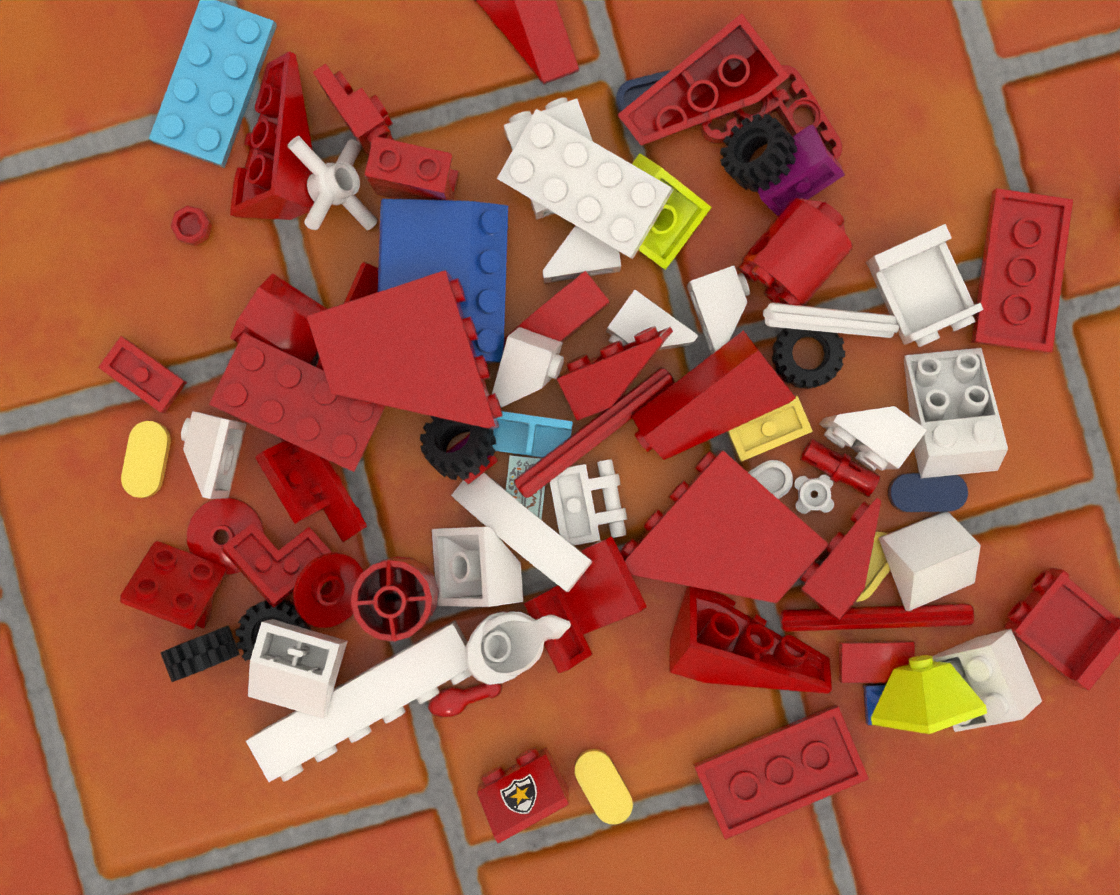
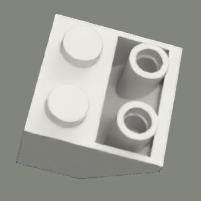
[819,406,927,471]
[248,619,348,719]
[932,629,1042,732]

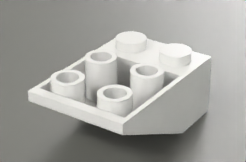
[904,348,1008,478]

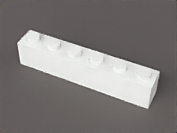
[246,620,472,782]

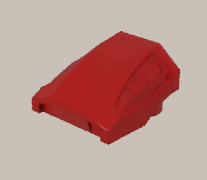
[230,273,327,364]

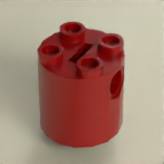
[737,198,853,306]
[351,556,439,642]

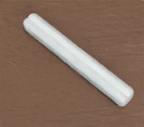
[763,303,899,338]

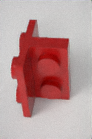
[120,541,226,630]

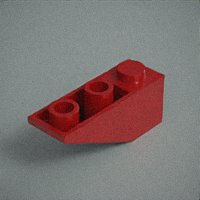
[557,326,673,421]
[800,498,881,622]

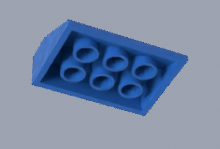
[378,199,508,365]

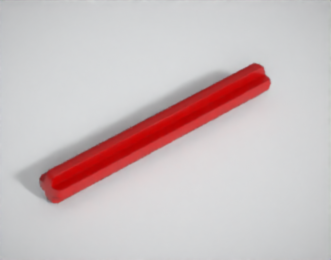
[514,368,674,498]
[780,604,974,632]

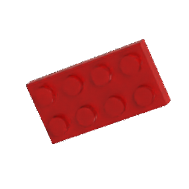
[971,188,1073,354]
[209,333,386,472]
[693,704,869,840]

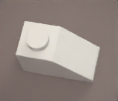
[543,226,621,283]
[687,266,750,355]
[606,290,698,351]
[492,327,564,408]

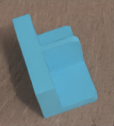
[492,411,573,458]

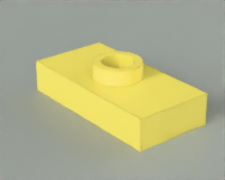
[727,396,813,462]

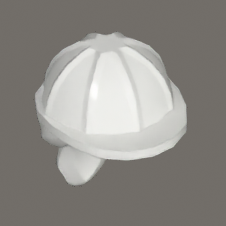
[465,611,571,685]

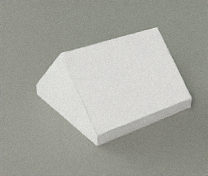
[879,512,981,611]

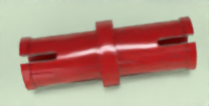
[800,438,880,497]

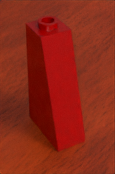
[631,330,796,460]

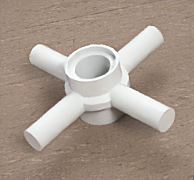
[288,136,378,230]

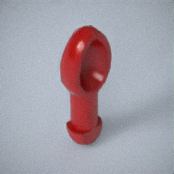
[428,683,502,718]

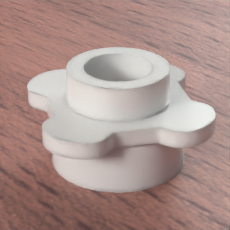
[794,474,834,514]

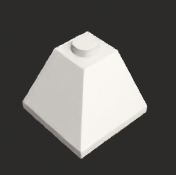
[181,411,247,499]
[432,526,523,607]

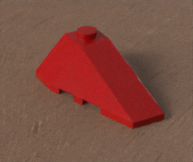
[474,0,579,85]
[617,13,790,146]
[230,51,314,220]
[669,586,832,694]

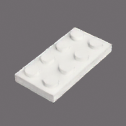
[497,109,674,259]

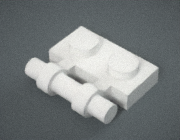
[550,459,628,546]

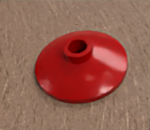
[187,498,264,575]
[293,552,363,628]

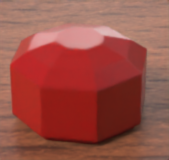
[170,205,212,246]

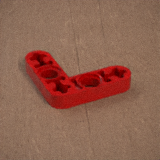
[700,65,842,160]

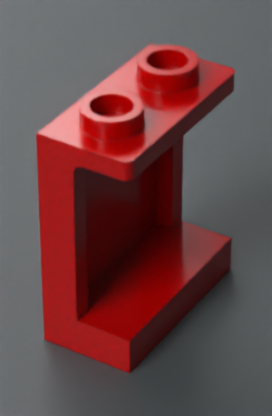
[364,137,459,201]
[1004,568,1120,691]

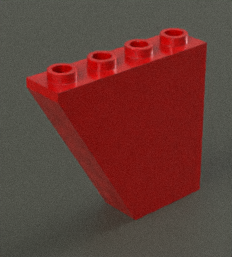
[307,270,503,430]
[620,450,829,603]

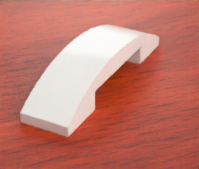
[451,473,593,592]

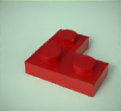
[222,522,331,608]

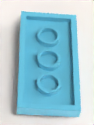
[149,0,277,168]

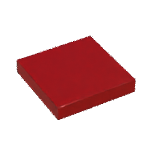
[558,536,647,635]

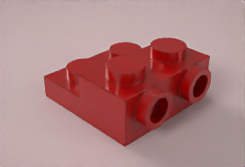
[313,63,395,156]

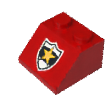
[477,747,569,844]

